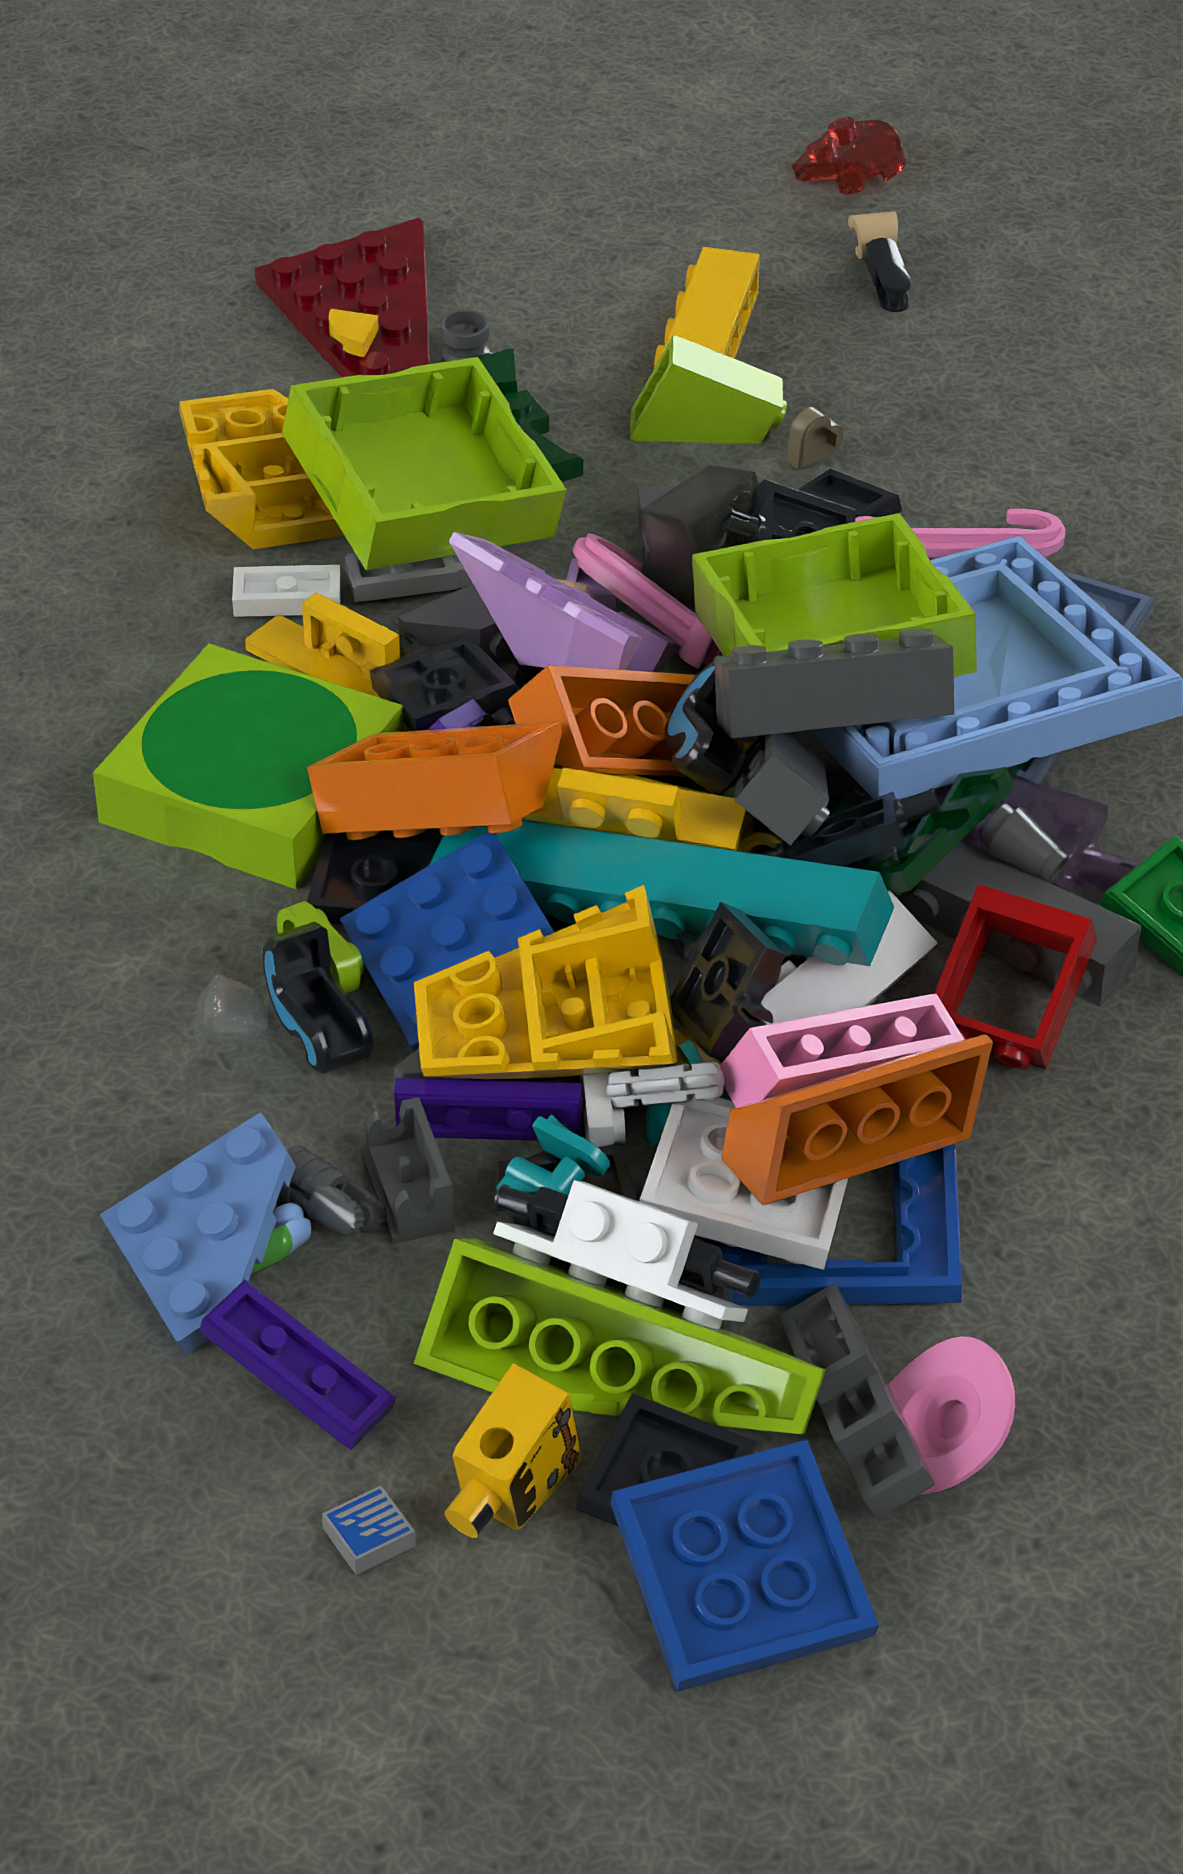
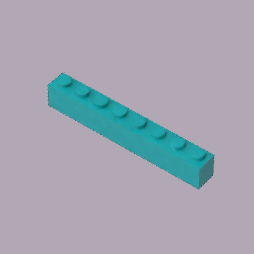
[429,820,894,966]

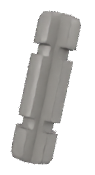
[605,1061,726,1108]

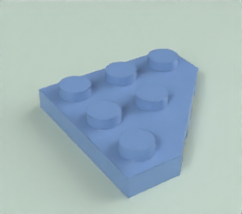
[100,1112,296,1354]

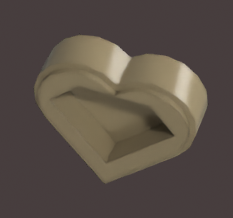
[786,407,844,469]

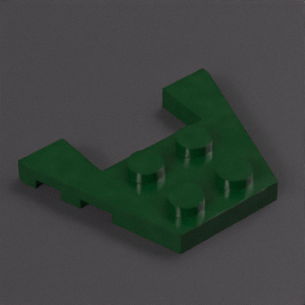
[826,767,1014,897]

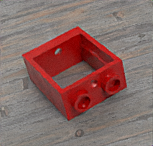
[934,883,1097,1070]

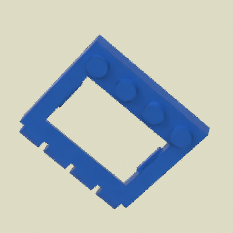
[703,1144,962,1306]

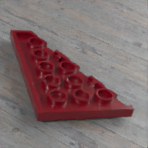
[255,217,430,377]

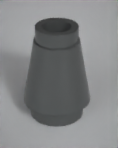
[979,803,1069,883]

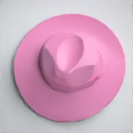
[888,1337,1015,1495]

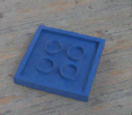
[340,831,554,1051]
[610,1440,879,1692]

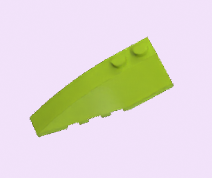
[413,1238,825,1434]

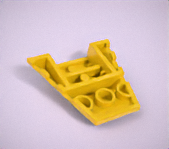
[179,389,344,550]
[414,885,680,1079]

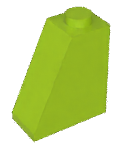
[630,334,787,444]

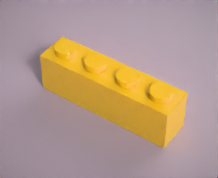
[654,247,760,368]

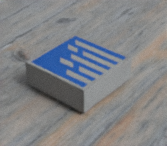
[322,1485,416,1575]

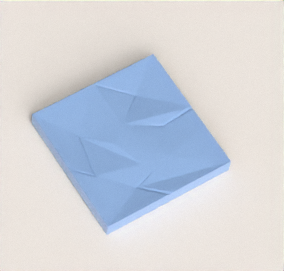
[808,536,1183,799]

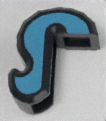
[665,662,746,794]
[262,922,374,1074]

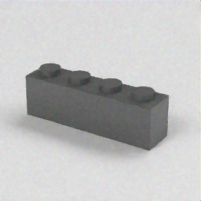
[714,628,954,738]
[735,732,830,845]
[900,842,1141,1007]

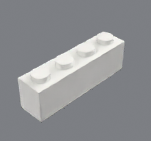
[761,891,938,1025]

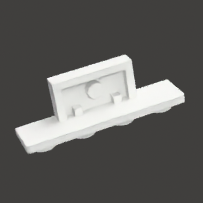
[493,1180,748,1329]

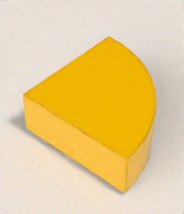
[329,309,379,357]

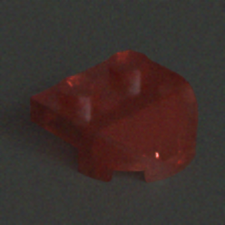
[792,117,906,195]

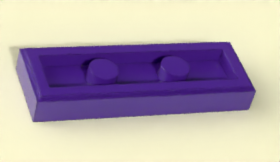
[394,1078,582,1141]
[199,1279,396,1450]

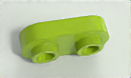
[277,901,364,994]

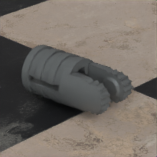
[278,1145,388,1237]

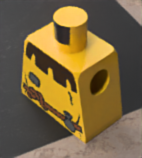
[444,1363,582,1538]

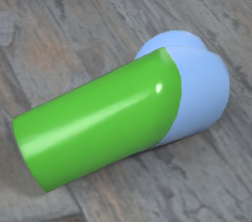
[251,1203,311,1275]

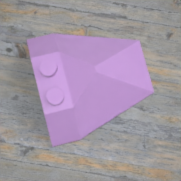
[449,532,680,672]

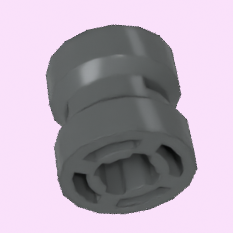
[440,309,490,362]

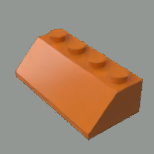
[508,665,742,777]
[307,721,562,840]
[721,1034,993,1205]

